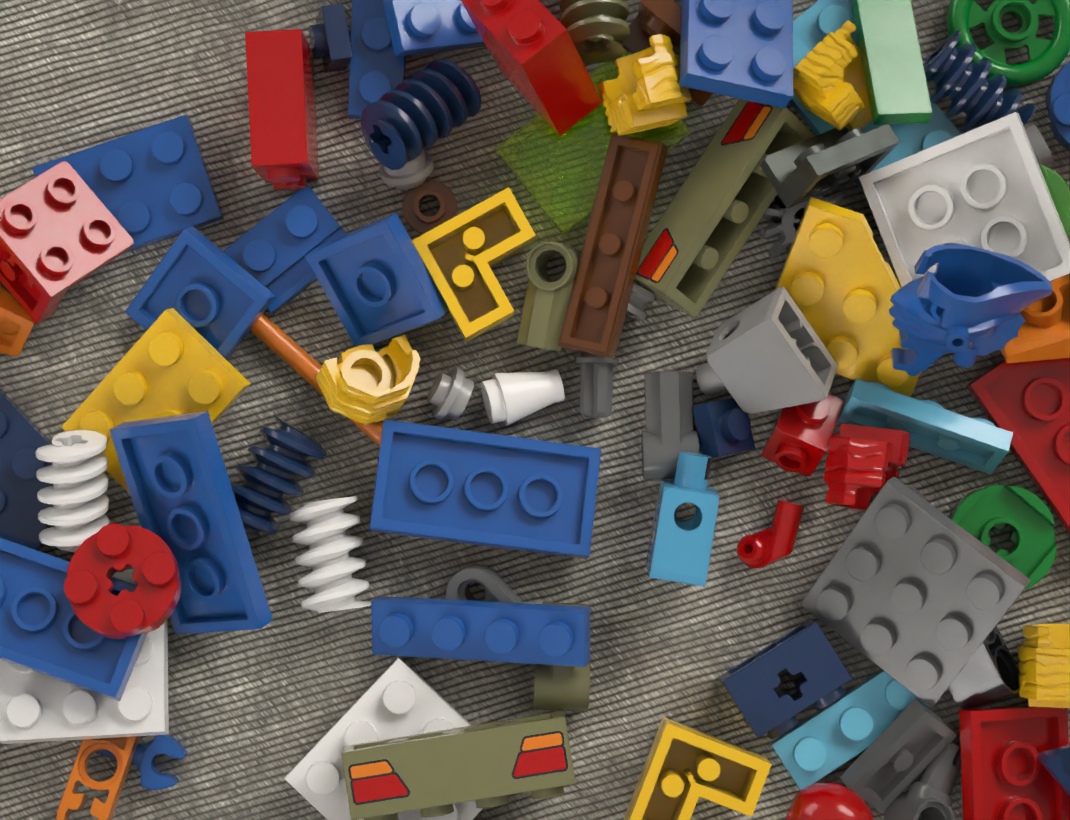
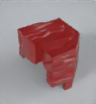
[823,423,910,510]

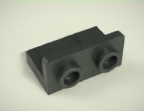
[760,124,900,209]

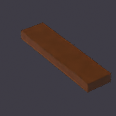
[558,133,668,360]

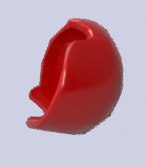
[785,783,873,820]

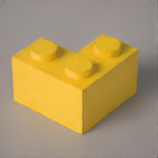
[412,187,536,342]
[624,717,772,820]

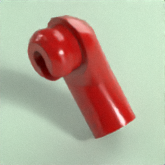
[736,500,804,568]

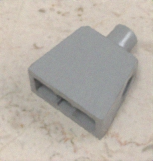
[696,286,838,414]

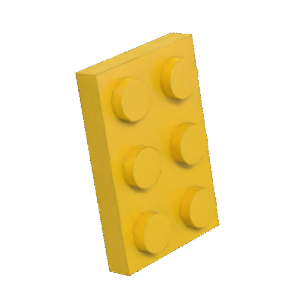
[62,308,251,494]

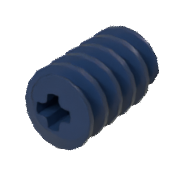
[923,30,1036,134]
[360,59,482,170]
[230,415,327,537]

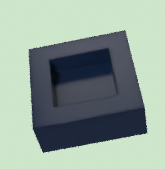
[309,4,353,73]
[692,398,756,458]

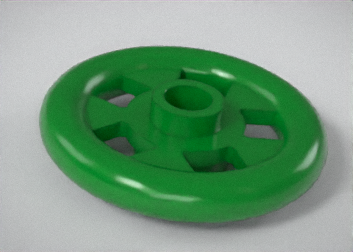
[947,0,1070,86]

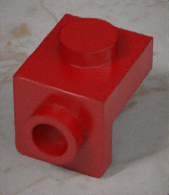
[761,394,844,476]

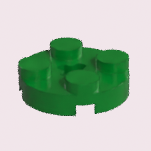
[949,485,1057,589]

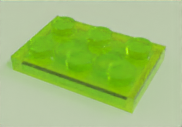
[495,49,691,236]

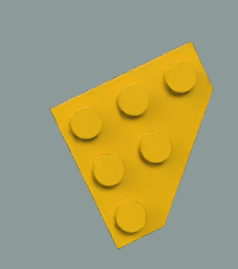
[774,197,921,397]

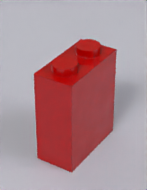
[461,0,603,136]
[245,29,319,191]

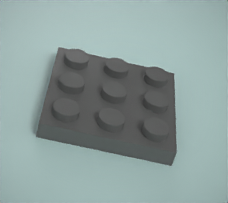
[800,476,1031,708]

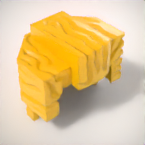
[793,20,872,131]
[597,34,692,136]
[315,334,421,425]
[1018,623,1070,708]

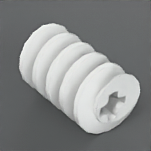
[36,429,110,553]
[289,496,372,613]

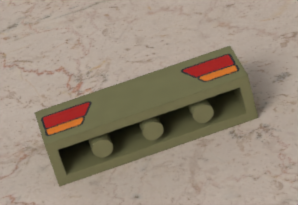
[634,99,816,318]
[341,711,576,820]

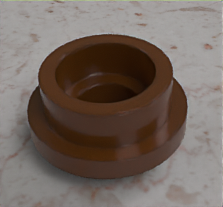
[403,180,457,234]

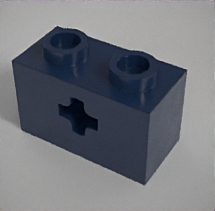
[718,619,852,739]

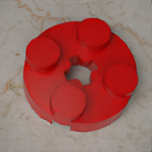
[64,523,181,639]

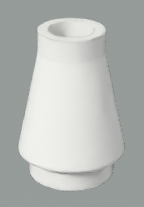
[481,369,565,426]

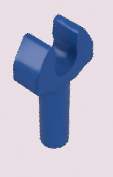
[95,735,187,790]

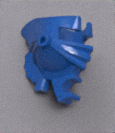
[889,244,1053,376]

